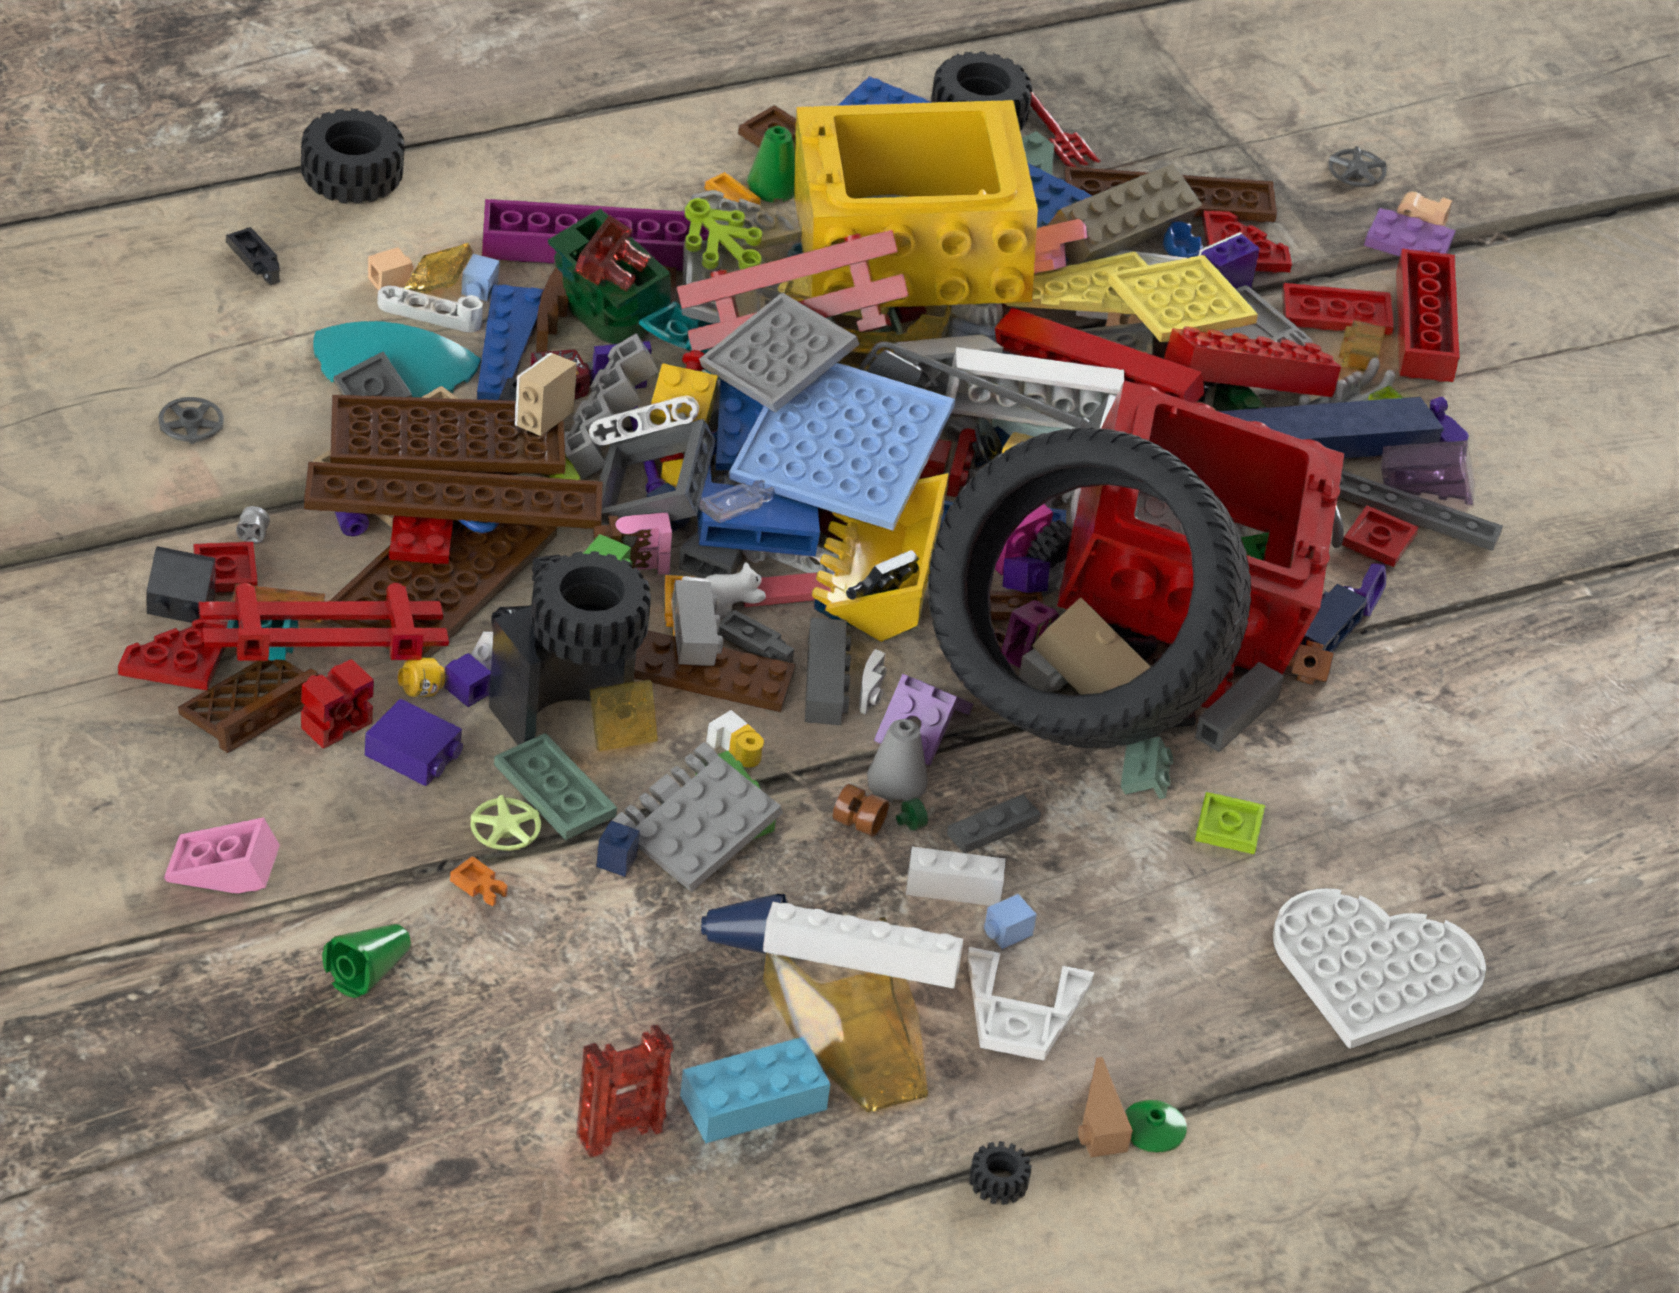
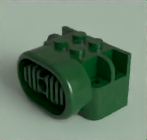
[548,208,671,344]

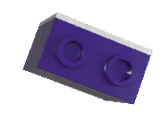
[1199,233,1260,289]

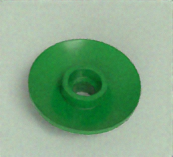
[1125,1100,1187,1153]

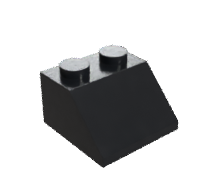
[146,546,215,623]

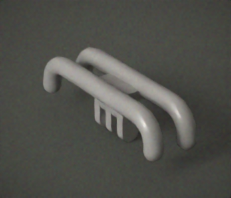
[1299,358,1396,405]

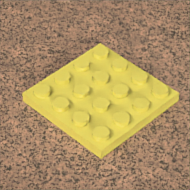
[1108,255,1258,342]

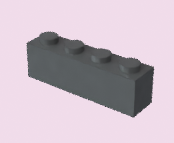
[805,618,851,725]

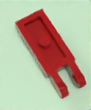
[946,428,976,497]

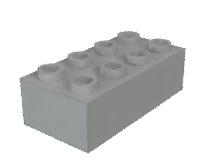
[894,334,1003,396]

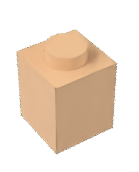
[368,247,413,291]

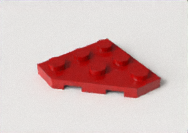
[1202,211,1292,273]
[118,619,228,691]

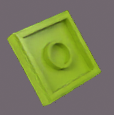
[1194,792,1265,855]

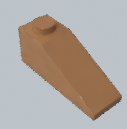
[1078,1057,1132,1158]

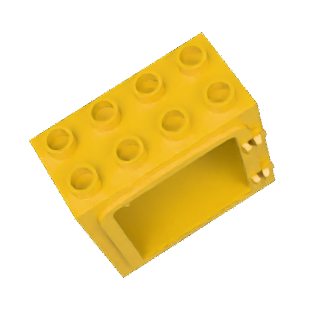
[794,100,1038,307]

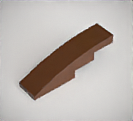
[536,267,568,352]

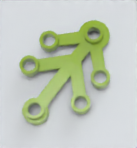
[684,198,762,270]

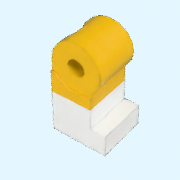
[706,710,764,768]

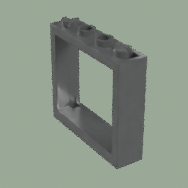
[600,419,716,525]

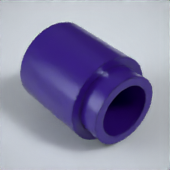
[334,512,369,536]

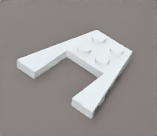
[967,947,1094,1061]

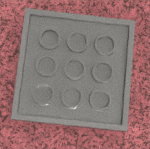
[699,293,859,413]

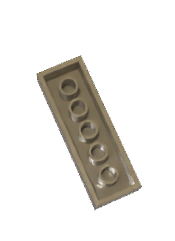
[1047,163,1203,265]

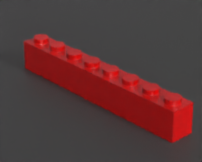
[994,308,1204,403]

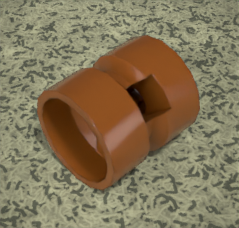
[832,783,890,837]

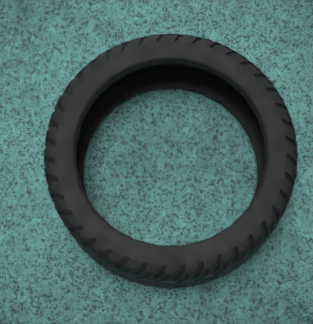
[928,427,1251,748]

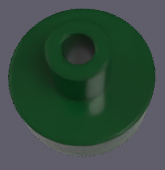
[896,798,928,831]

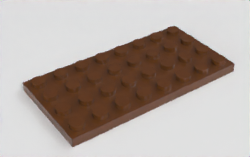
[330,395,566,475]
[329,520,557,657]

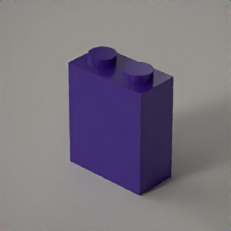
[365,698,463,786]

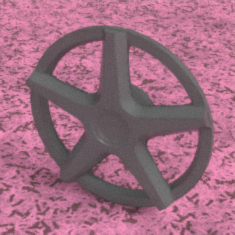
[1328,146,1387,187]
[158,397,224,445]

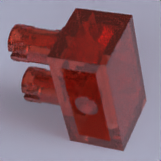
[574,215,651,292]

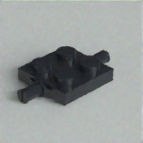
[846,550,919,600]

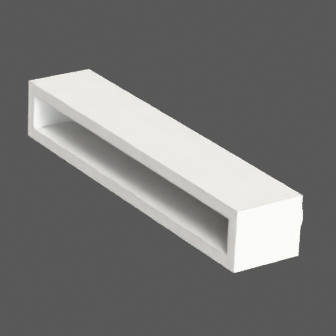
[763,902,963,988]

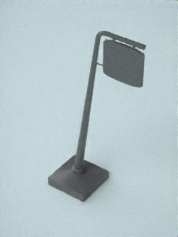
[858,342,1116,429]

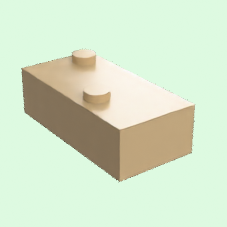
[1032,598,1150,695]

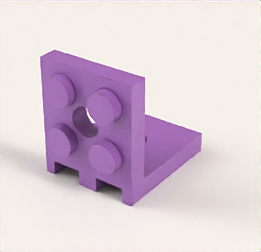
[874,674,973,765]

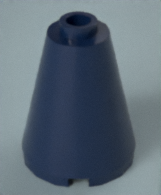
[701,893,788,957]

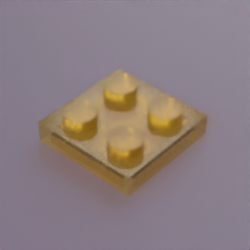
[405,243,473,294]
[590,680,658,751]

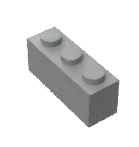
[671,580,723,666]

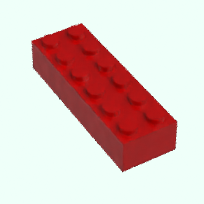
[1396,248,1460,382]
[1164,326,1342,398]

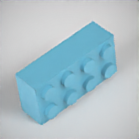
[680,1037,830,1143]

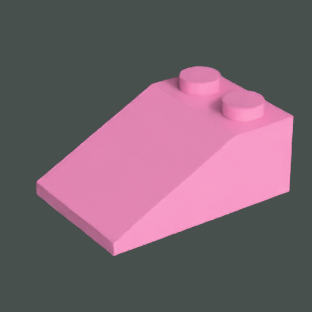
[164,817,280,894]

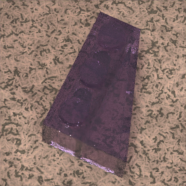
[1381,441,1475,505]

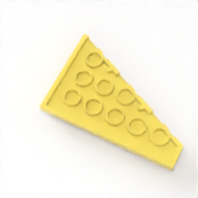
[1005,251,1149,314]

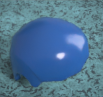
[1163,221,1203,258]

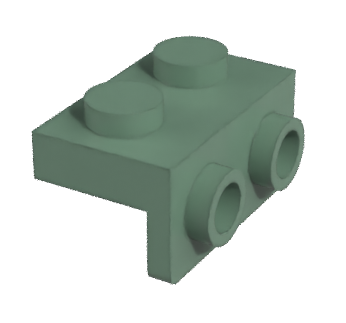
[1121,736,1173,799]

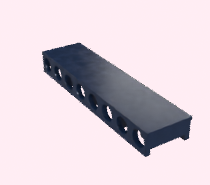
[1219,397,1444,458]

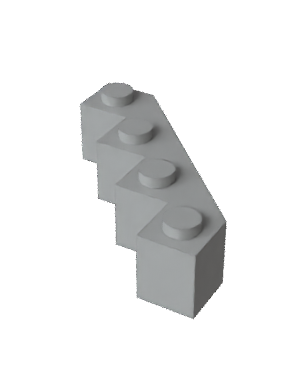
[564,333,659,479]

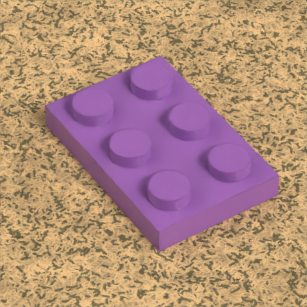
[1364,208,1456,256]

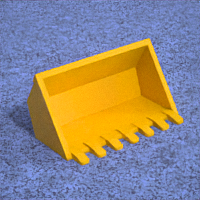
[812,473,949,642]

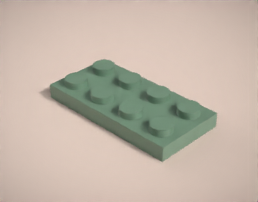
[494,733,617,840]

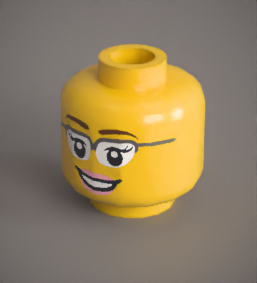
[397,657,445,697]

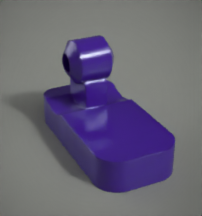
[1429,396,1469,452]
[1343,564,1387,617]

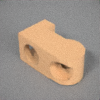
[1397,192,1452,226]

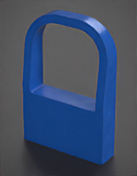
[697,431,820,557]

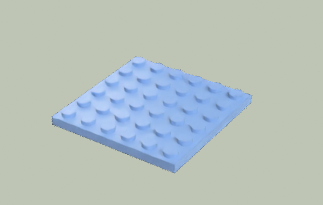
[729,363,955,530]

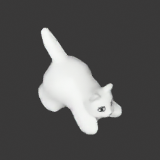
[682,563,766,618]

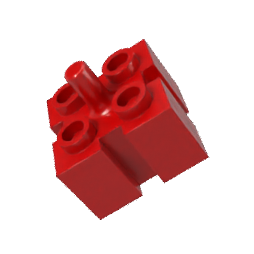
[301,659,374,749]

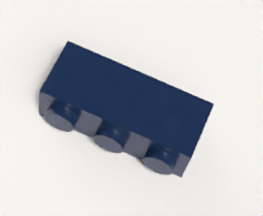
[1297,584,1367,664]

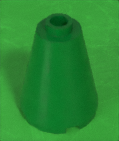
[747,126,795,202]
[322,924,411,998]

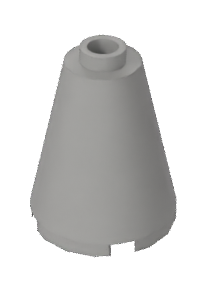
[867,719,928,803]

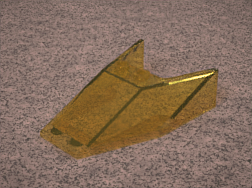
[763,916,928,1113]

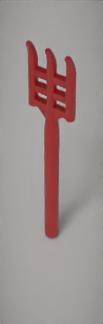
[1030,93,1101,167]

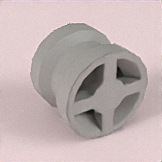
[236,506,270,544]

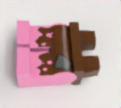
[593,512,672,574]

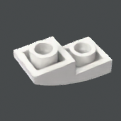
[859,649,887,714]

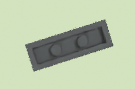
[947,794,1041,853]

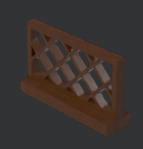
[178,659,319,753]

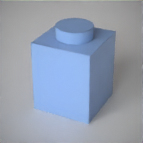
[461,254,499,301]
[984,894,1037,949]

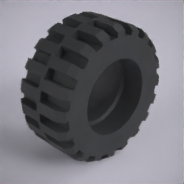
[931,51,1032,130]
[301,108,405,204]
[530,551,651,666]

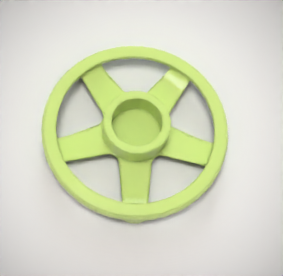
[470,795,541,851]

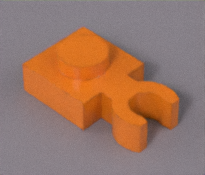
[450,856,508,906]

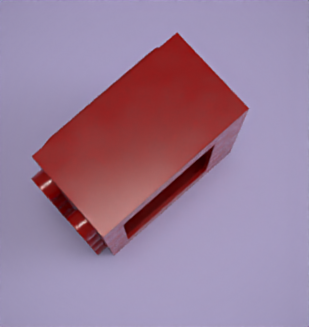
[1057,380,1344,675]

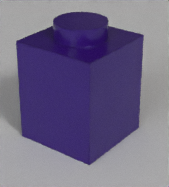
[1002,557,1050,593]
[444,653,491,707]

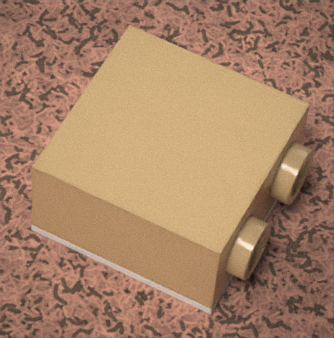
[515,352,577,436]

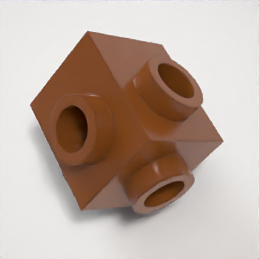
[1288,640,1334,685]

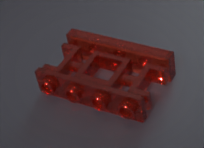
[576,1024,674,1158]

